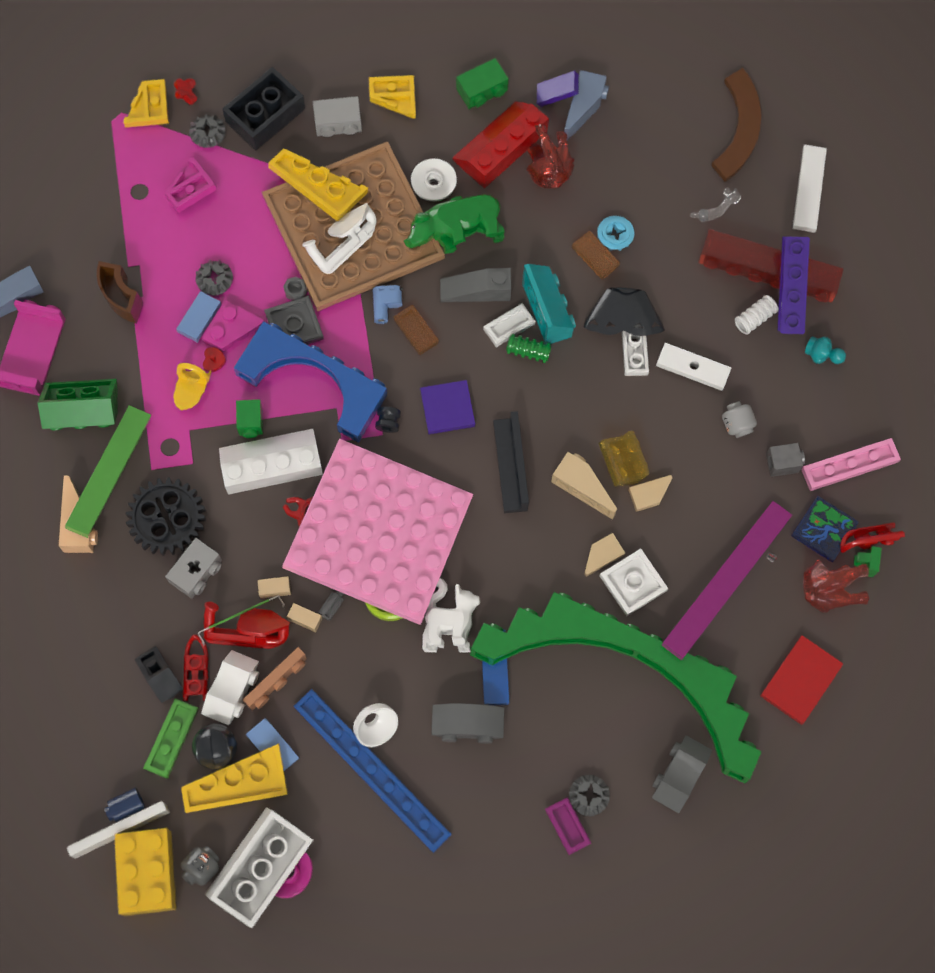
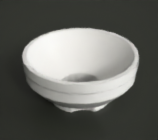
[353,703,398,747]

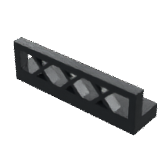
[493,411,529,514]

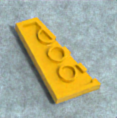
[268,149,368,222]
[181,743,288,813]

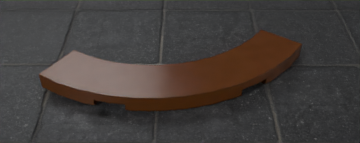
[711,68,761,182]

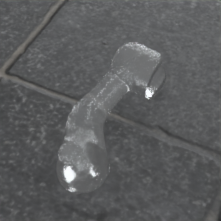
[690,188,741,222]

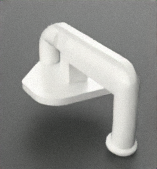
[302,203,377,274]

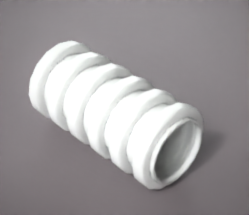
[735,295,778,335]

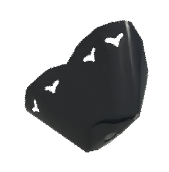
[583,287,665,336]

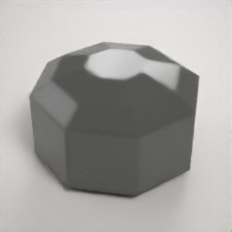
[283,277,307,301]

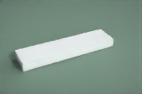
[792,145,827,232]
[67,801,170,859]

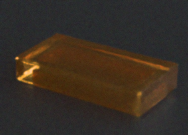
[572,231,620,280]
[393,305,439,356]

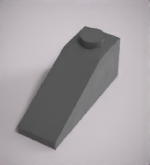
[440,268,511,302]

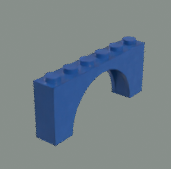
[234,321,387,443]

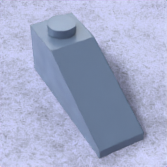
[563,70,609,141]

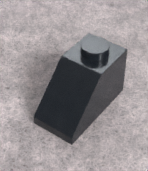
[135,646,183,703]

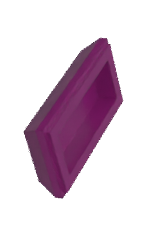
[545,797,591,855]

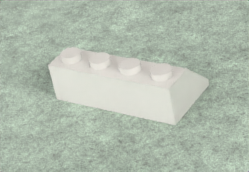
[219,429,323,495]
[205,808,313,928]

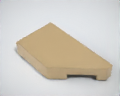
[628,475,672,512]
[584,533,625,577]

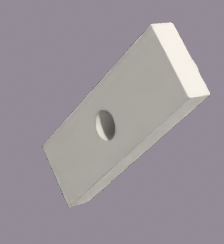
[622,323,649,376]
[656,343,731,391]

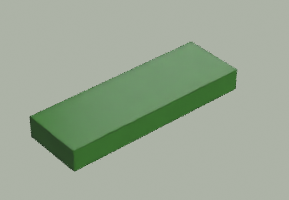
[143,698,199,779]

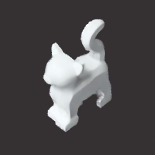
[422,578,480,652]

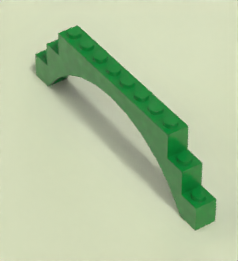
[470,592,762,784]

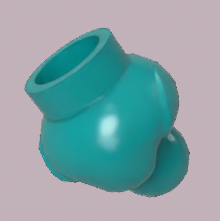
[805,336,846,364]

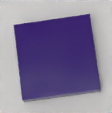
[420,380,475,434]

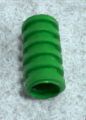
[506,333,551,363]

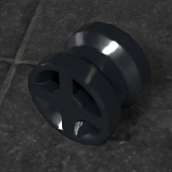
[375,407,401,433]

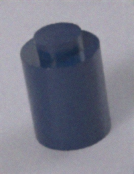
[104,787,146,823]

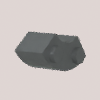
[432,704,504,744]
[652,735,712,813]

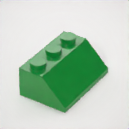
[38,379,118,430]

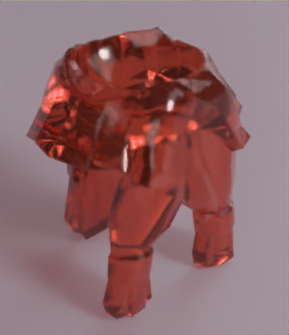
[526,124,575,189]
[803,560,869,613]

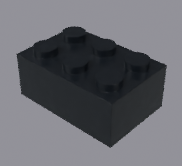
[222,67,305,151]

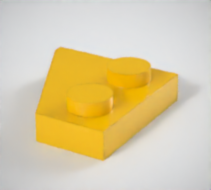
[369,75,416,118]
[124,79,169,128]

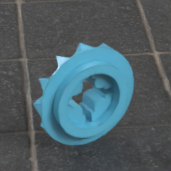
[598,216,634,251]

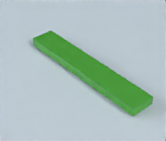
[65,405,151,538]

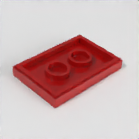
[760,635,843,725]

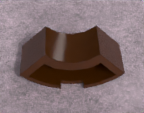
[97,261,143,324]

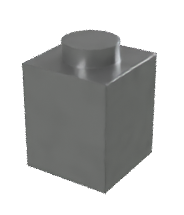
[766,443,805,477]

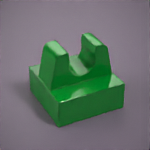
[853,546,882,577]

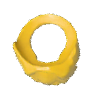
[173,363,211,411]

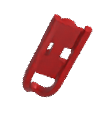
[840,523,905,553]
[183,634,208,702]

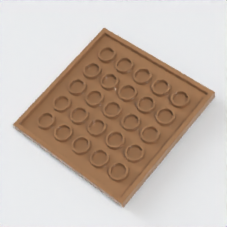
[262,142,445,311]

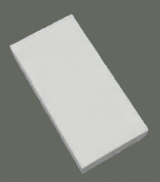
[483,303,535,347]

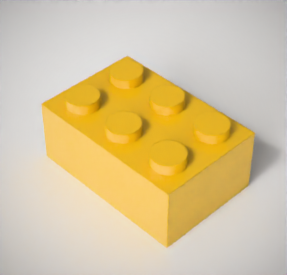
[114,828,176,916]

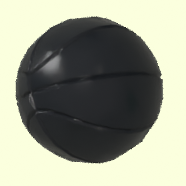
[192,724,237,769]

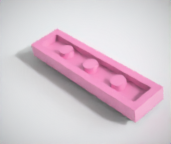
[801,438,901,491]

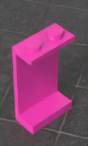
[0,300,66,396]

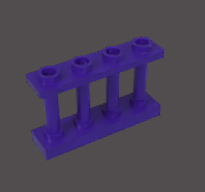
[777,236,810,334]

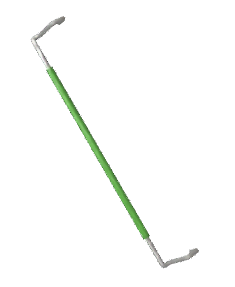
[198,595,285,646]

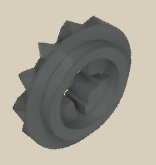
[189,114,226,148]
[196,260,233,295]
[569,774,610,816]

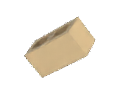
[258,577,291,599]
[287,603,322,632]

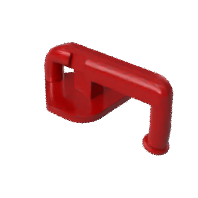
[204,601,289,649]

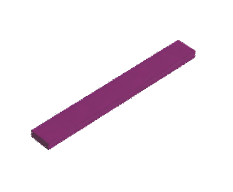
[662,501,792,660]

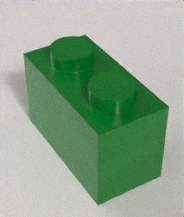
[456,58,509,109]

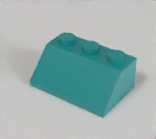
[522,264,576,344]

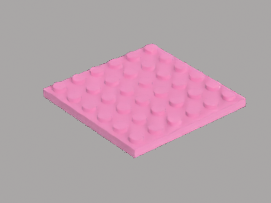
[282,439,473,625]

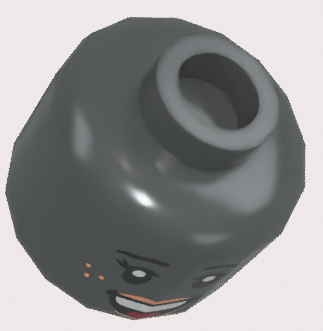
[181,846,219,886]

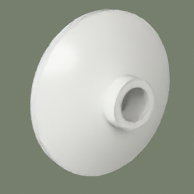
[411,159,457,201]

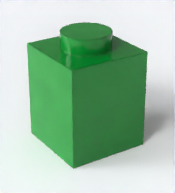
[236,399,263,438]

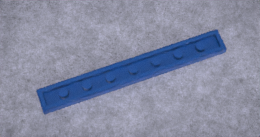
[294,689,452,853]

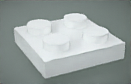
[600,549,668,616]

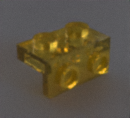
[598,431,649,487]

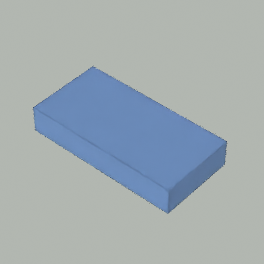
[176,291,221,343]

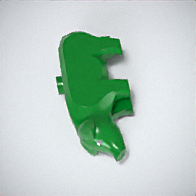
[404,194,505,254]

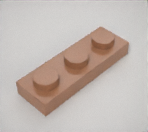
[243,647,307,711]

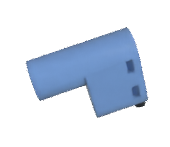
[373,285,403,324]

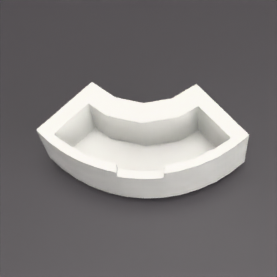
[201,650,259,725]

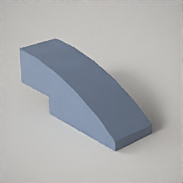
[0,266,44,317]

